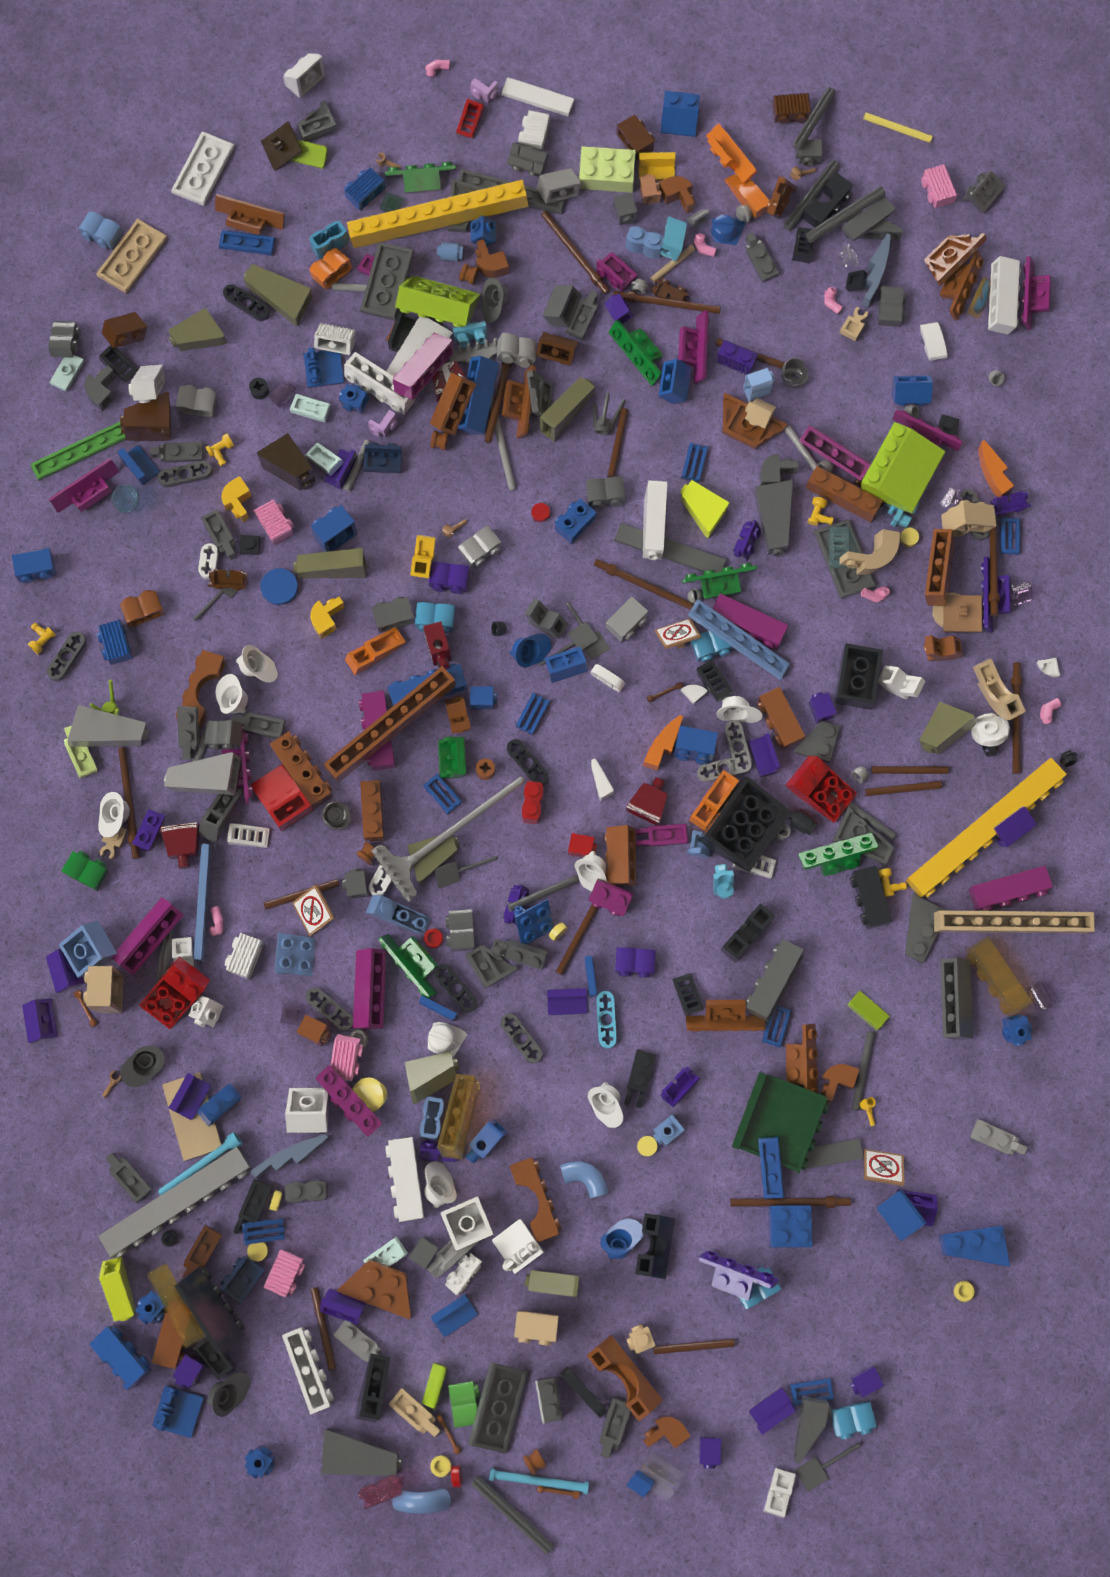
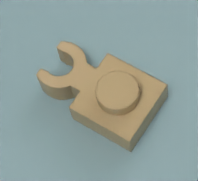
[839,307,868,341]
[100,828,128,860]

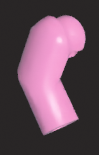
[861,586,890,602]

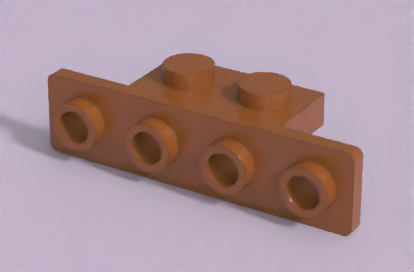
[215,194,285,235]
[939,251,984,321]
[502,365,536,438]
[686,1000,766,1032]
[786,1024,819,1093]

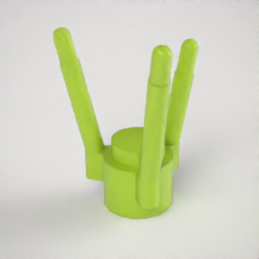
[90,679,119,715]

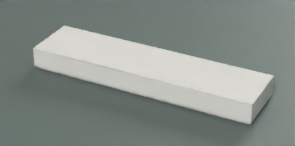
[502,78,574,116]

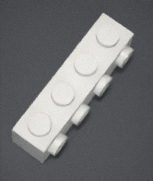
[988,256,1021,335]
[344,352,415,415]
[129,365,165,403]
[385,1137,424,1222]
[282,1327,334,1415]

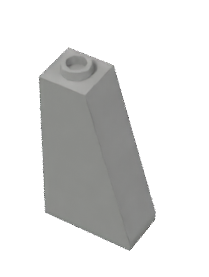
[67,705,149,747]
[164,753,241,795]

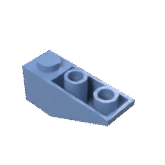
[366,895,431,936]

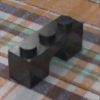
[802,172,853,228]
[721,903,775,963]
[635,1213,675,1280]

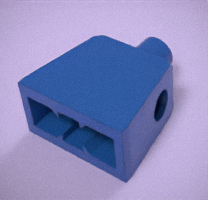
[465,1119,508,1164]

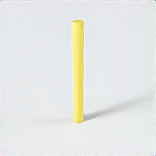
[864,113,933,143]

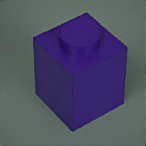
[604,294,634,324]
[809,692,836,724]
[850,1366,884,1397]
[699,1437,721,1469]

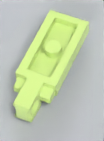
[64,726,98,779]

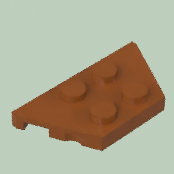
[767,176,797,219]
[924,233,987,286]
[722,393,788,449]
[337,1259,412,1320]

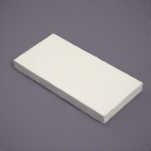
[171,132,235,206]
[386,317,453,376]

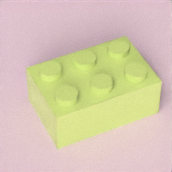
[579,147,635,193]

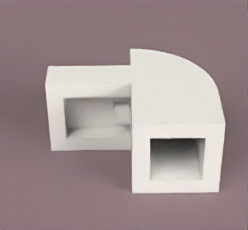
[878,666,925,699]

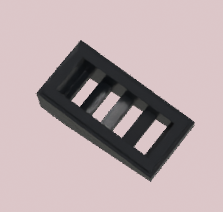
[792,227,814,264]
[99,345,139,383]
[696,660,733,702]
[672,973,704,1016]

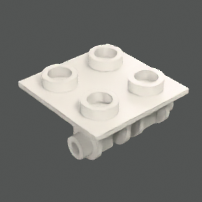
[492,1218,543,1274]
[445,1252,482,1295]

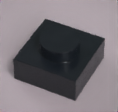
[845,269,867,292]
[938,414,960,435]
[240,535,260,555]

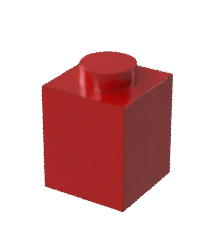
[568,833,597,858]

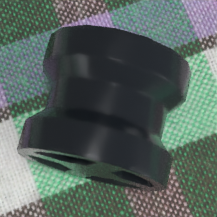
[249,378,269,400]

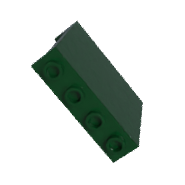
[731,1071,830,1174]

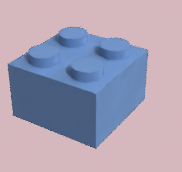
[58,920,117,978]

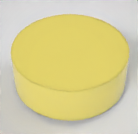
[900,528,919,547]
[549,923,568,942]
[637,1136,657,1156]
[269,1190,283,1211]
[247,1242,268,1261]
[954,1281,975,1302]
[431,1455,451,1477]

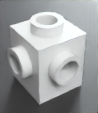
[189,995,224,1028]

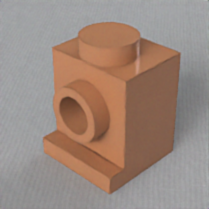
[639,175,661,205]

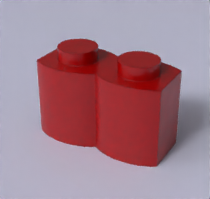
[522,781,543,824]

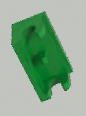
[438,737,466,778]

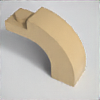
[840,529,900,575]
[973,659,1026,720]

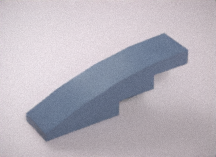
[862,233,891,308]
[250,1134,330,1178]

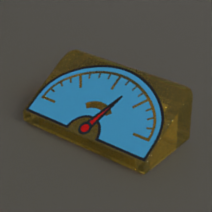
[967,277,990,319]

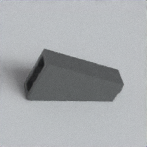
[754,480,793,556]
[322,1429,402,1476]

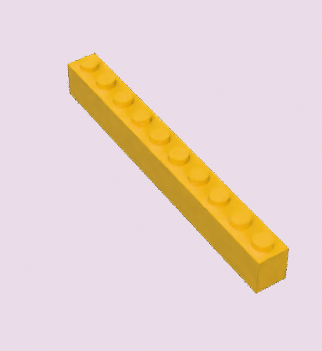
[347,180,529,248]
[906,758,1067,898]

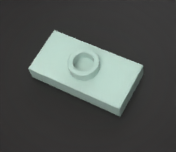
[50,355,85,392]
[290,394,331,423]
[305,442,344,475]
[363,1237,408,1267]

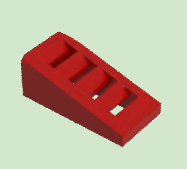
[456,99,484,139]

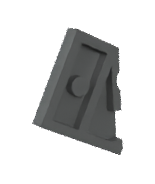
[297,100,337,141]
[527,370,554,417]
[794,721,840,763]
[465,945,518,989]

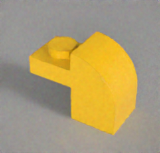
[222,476,252,522]
[410,535,436,578]
[310,597,345,639]

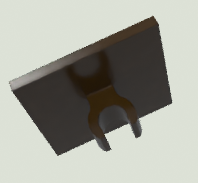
[261,121,303,171]

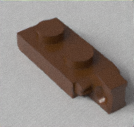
[182,1225,223,1277]

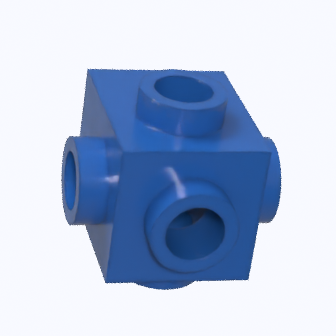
[470,216,496,246]
[339,384,370,414]
[1002,1014,1032,1046]
[135,1291,168,1325]
[244,1446,275,1479]

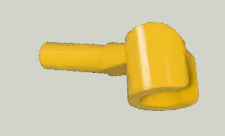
[860,1097,876,1126]

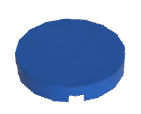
[260,568,298,605]

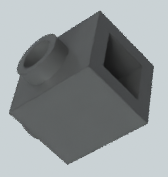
[795,139,822,166]
[613,193,637,225]
[342,869,368,899]

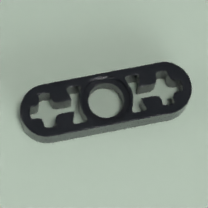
[223,284,270,321]
[507,739,548,785]
[434,964,477,1013]
[560,1366,607,1418]

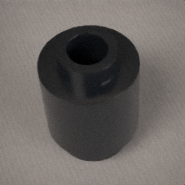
[788,808,818,836]

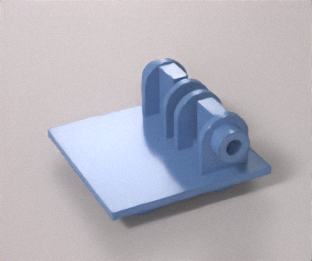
[274,933,316,977]

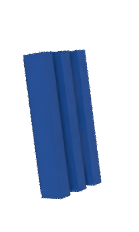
[681,443,708,482]
[1000,518,1020,555]
[516,693,550,735]
[423,773,462,815]
[584,956,597,997]
[419,996,458,1021]
[761,1006,792,1048]
[242,1218,285,1245]
[790,1378,834,1405]

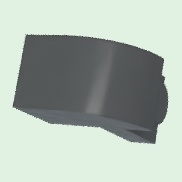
[85,365,116,411]
[760,454,798,486]
[525,599,568,639]

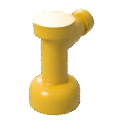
[205,434,234,467]
[808,497,834,526]
[27,623,56,655]
[878,868,907,897]

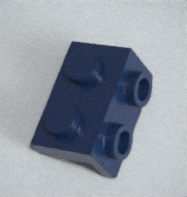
[364,442,402,474]
[220,1256,266,1304]

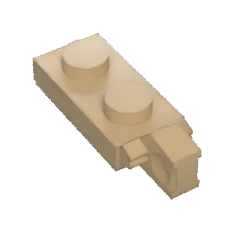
[388,1388,441,1437]

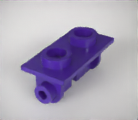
[990,491,1031,516]
[733,520,761,561]
[132,809,165,851]
[503,885,530,925]
[660,1066,700,1107]
[420,1140,461,1162]

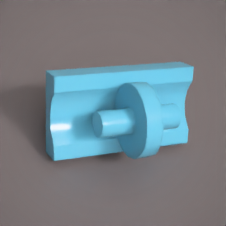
[453,321,487,348]
[886,502,920,528]
[713,864,734,899]

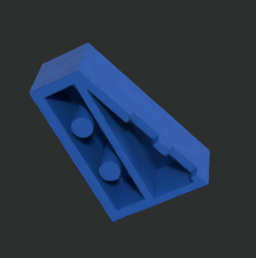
[939,1226,1010,1267]
[89,1326,152,1390]

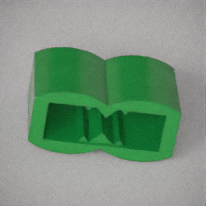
[61,850,109,891]

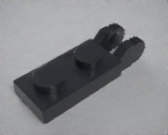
[624,1050,656,1108]
[234,1179,273,1239]

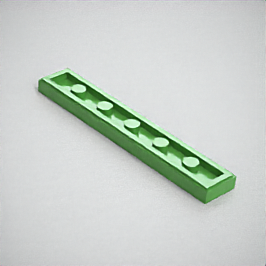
[30,422,126,481]

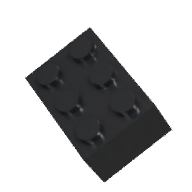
[834,643,883,710]

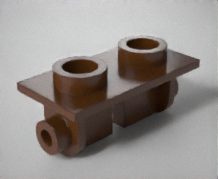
[651,278,690,302]
[208,569,248,590]

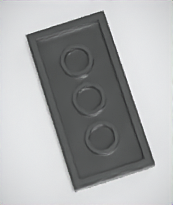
[360,242,414,321]
[814,519,876,599]
[468,1362,528,1454]

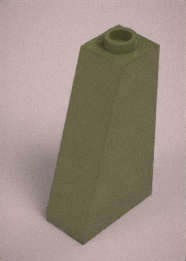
[244,264,313,326]
[540,376,595,442]
[293,548,366,578]

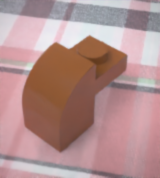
[659,176,695,214]
[475,239,509,278]
[924,635,963,662]
[444,695,471,733]
[821,1064,859,1103]
[642,1416,691,1448]

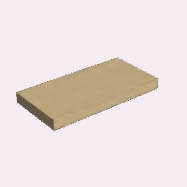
[96,218,168,294]
[162,1072,222,1161]

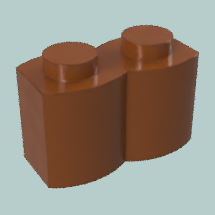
[119,590,165,628]

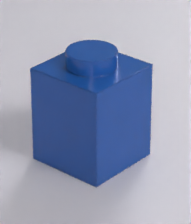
[470,686,497,709]

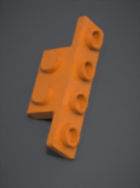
[706,124,757,183]

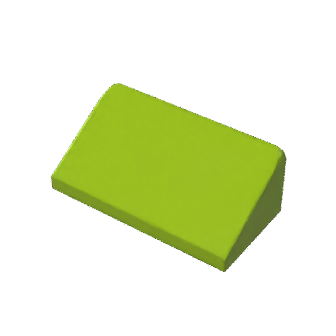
[290,140,328,169]
[847,990,889,1031]
[422,1363,447,1409]

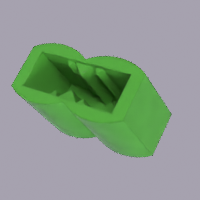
[449,1381,480,1428]

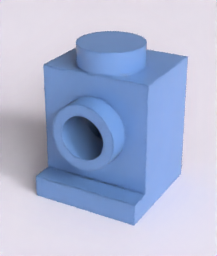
[653,1115,684,1146]

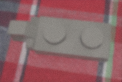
[970,1119,1027,1155]
[427,1240,478,1279]
[333,1321,381,1362]

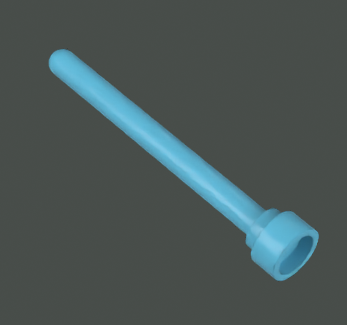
[159,1131,243,1195]

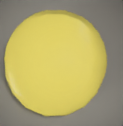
[352,1077,387,1112]

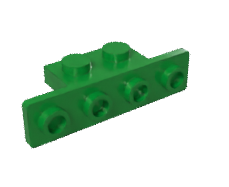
[385,162,457,192]
[608,320,663,386]
[681,563,757,599]
[799,833,878,876]
[378,934,438,998]

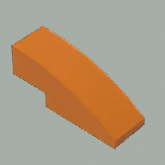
[724,173,769,218]
[978,440,1014,497]
[345,627,406,675]
[643,715,683,771]
[689,770,739,831]

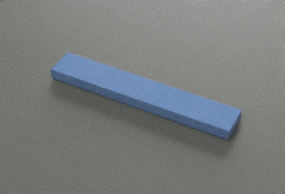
[687,599,790,680]
[194,844,212,962]

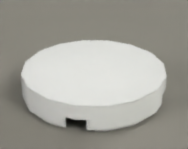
[971,713,1010,747]

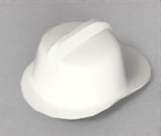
[236,645,278,683]
[215,674,248,714]
[716,696,763,723]
[98,792,130,838]
[575,851,607,892]
[428,1022,467,1057]
[588,1082,624,1128]
[424,1162,457,1208]

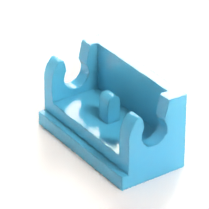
[660,217,687,262]

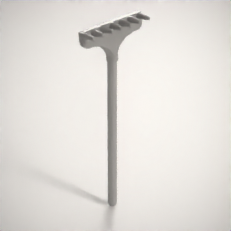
[449,338,516,491]
[371,777,525,902]

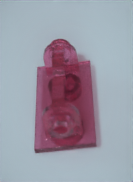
[358,1476,402,1510]

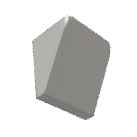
[687,209,709,228]

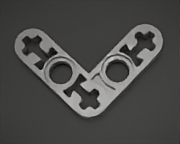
[697,720,752,782]

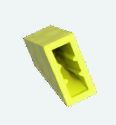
[680,480,729,538]
[99,1257,135,1322]

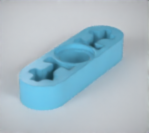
[596,991,617,1049]

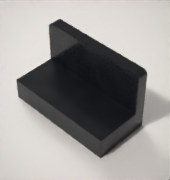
[388,310,417,352]

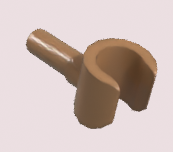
[375,153,401,170]
[790,166,816,180]
[442,519,467,538]
[102,1070,122,1098]

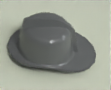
[481,278,510,323]
[120,1045,165,1087]
[207,1372,251,1417]

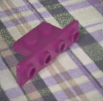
[1021,256,1052,330]
[678,311,710,384]
[892,410,963,451]
[49,458,119,513]
[221,727,253,804]
[315,1065,382,1137]

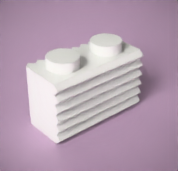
[518,110,550,150]
[314,323,356,355]
[225,933,264,980]

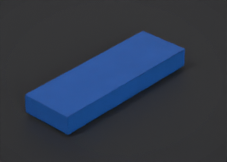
[219,230,275,256]
[758,1137,784,1199]

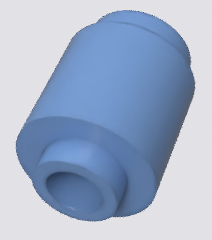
[437,242,463,261]

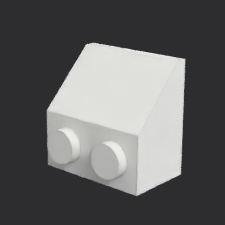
[283,53,325,98]
[285,1088,329,1133]
[441,1196,493,1251]

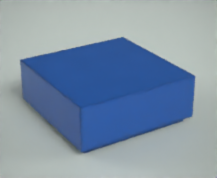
[626,1470,655,1498]

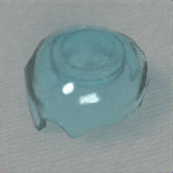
[111,484,140,513]

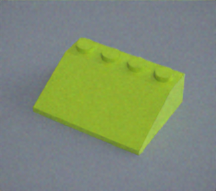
[395,275,481,327]
[861,422,945,514]

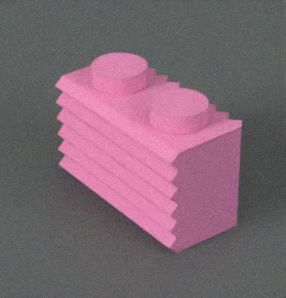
[921,164,957,208]
[254,499,294,546]
[331,1034,363,1081]
[264,1249,306,1298]

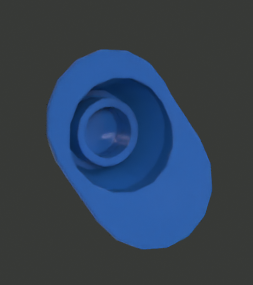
[711,214,746,245]
[509,633,551,668]
[600,1219,643,1260]

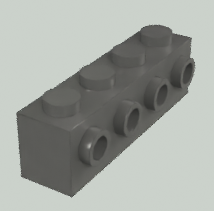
[746,939,805,1022]
[940,958,973,1040]

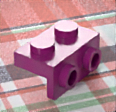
[596,251,637,292]
[588,878,633,917]

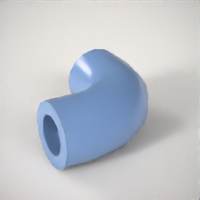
[560,1161,609,1199]
[392,1489,451,1514]

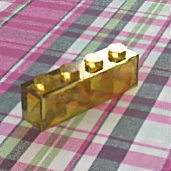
[965,936,1033,1017]
[437,1074,480,1160]
[147,1263,205,1349]

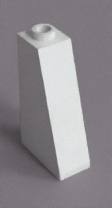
[643,480,667,560]

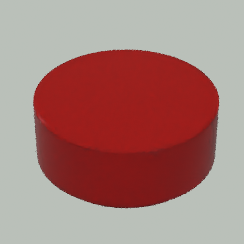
[531,503,550,522]
[424,928,443,948]
[451,1466,463,1488]

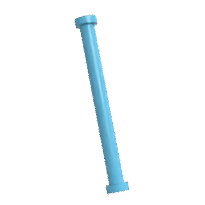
[489,1468,589,1494]

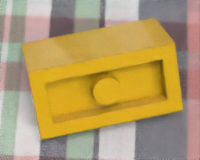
[639,152,675,180]

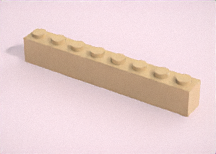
[934,910,1095,934]

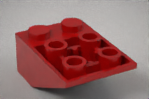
[785,756,857,823]
[250,764,313,832]
[139,956,210,1029]

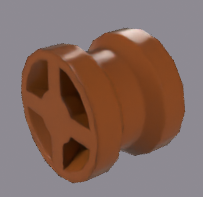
[459,263,479,285]
[430,430,449,451]
[476,758,495,780]
[356,842,375,866]
[523,1448,547,1475]

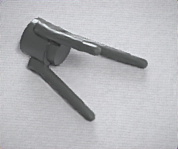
[592,392,625,435]

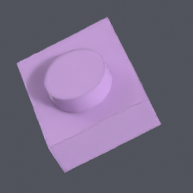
[470,78,499,103]
[368,410,397,437]

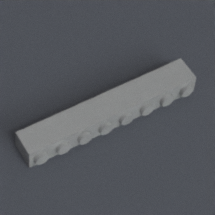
[98,1147,251,1258]

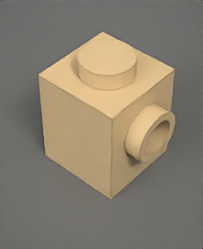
[745,397,776,429]
[626,1324,655,1354]

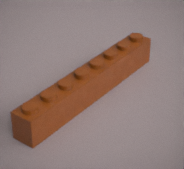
[324,666,456,783]

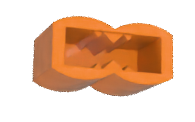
[309,248,352,290]

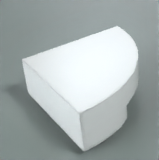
[1037,658,1060,677]
[681,685,708,704]

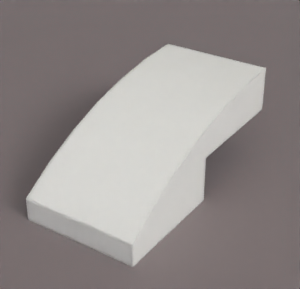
[920,322,947,361]
[172,937,194,967]
[764,1468,796,1518]

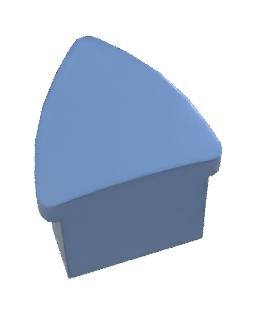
[687,830,711,858]

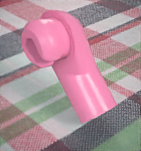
[425,60,450,76]
[694,234,716,257]
[824,287,843,314]
[1040,698,1061,724]
[209,906,223,937]

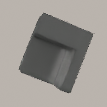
[408,1237,438,1269]

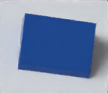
[876,1190,926,1242]

